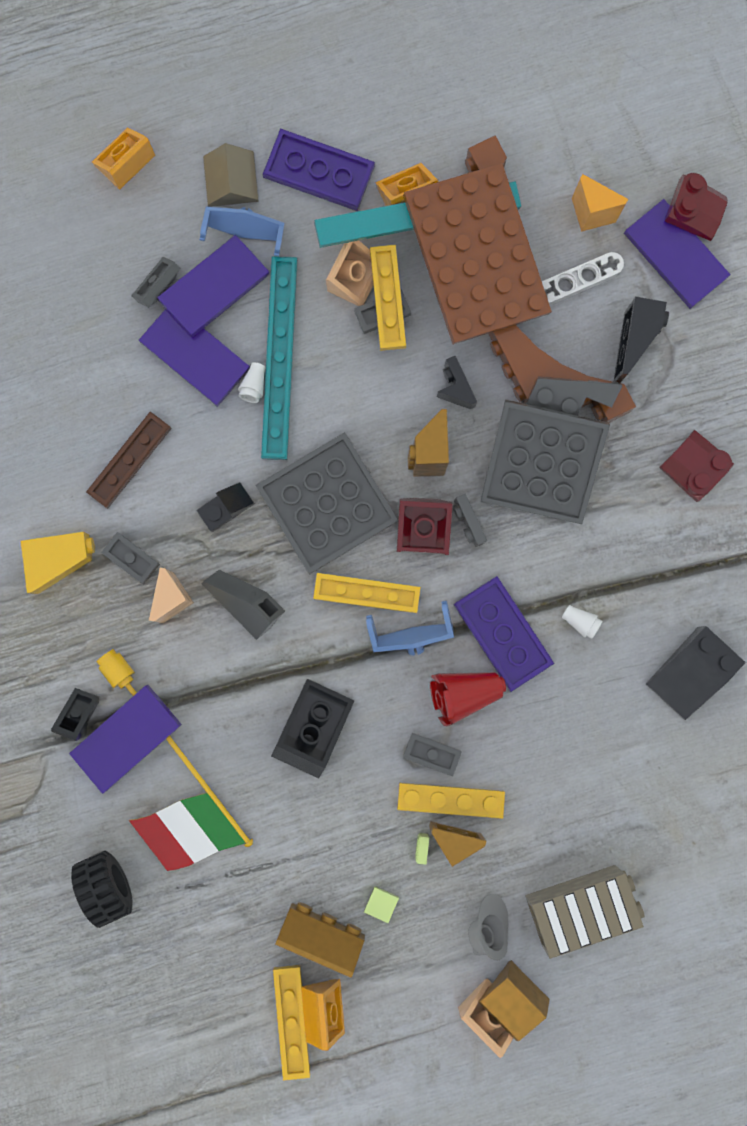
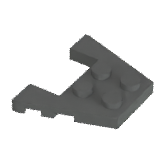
[526,376,622,416]

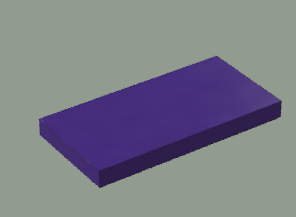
[263,128,375,211]
[624,199,731,309]
[157,235,269,338]
[139,309,250,407]
[453,576,555,692]
[69,685,182,794]

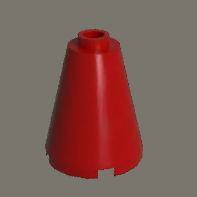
[430,672,506,726]

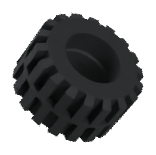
[71,850,133,928]

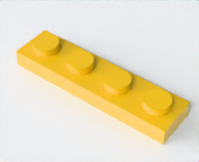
[370,245,406,351]
[313,573,421,613]
[397,782,505,819]
[273,965,310,1081]

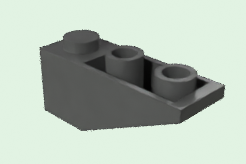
[202,570,285,640]

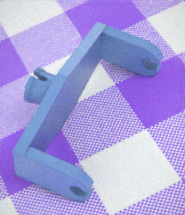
[199,207,285,257]
[366,601,454,656]

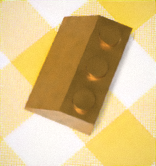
[408,409,449,477]
[275,902,365,978]

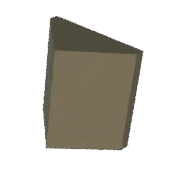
[203,143,259,207]

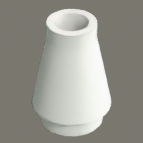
[238,362,266,403]
[562,605,603,639]

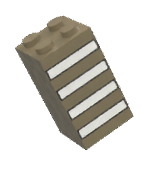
[525,865,645,959]

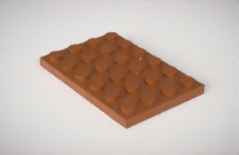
[403,163,552,345]

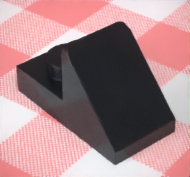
[437,356,477,409]
[196,482,255,532]
[51,688,99,741]

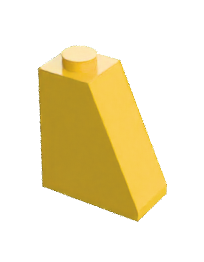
[21,532,95,594]

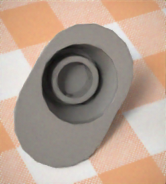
[468,894,508,960]

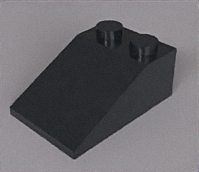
[613,296,669,383]
[646,626,746,720]
[271,679,354,779]

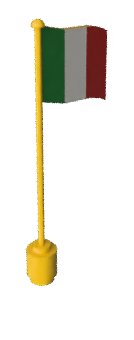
[96,649,253,871]

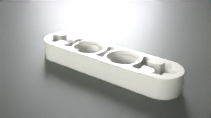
[542,252,624,305]

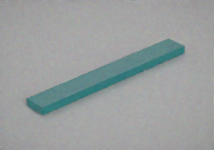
[314,181,522,248]
[261,256,298,460]

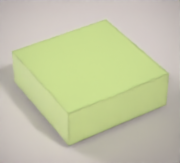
[415,833,430,865]
[364,886,399,923]

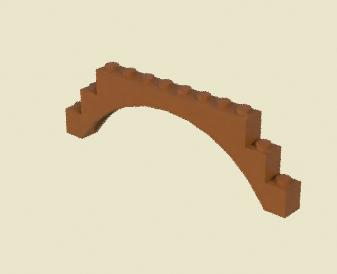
[465,135,636,423]

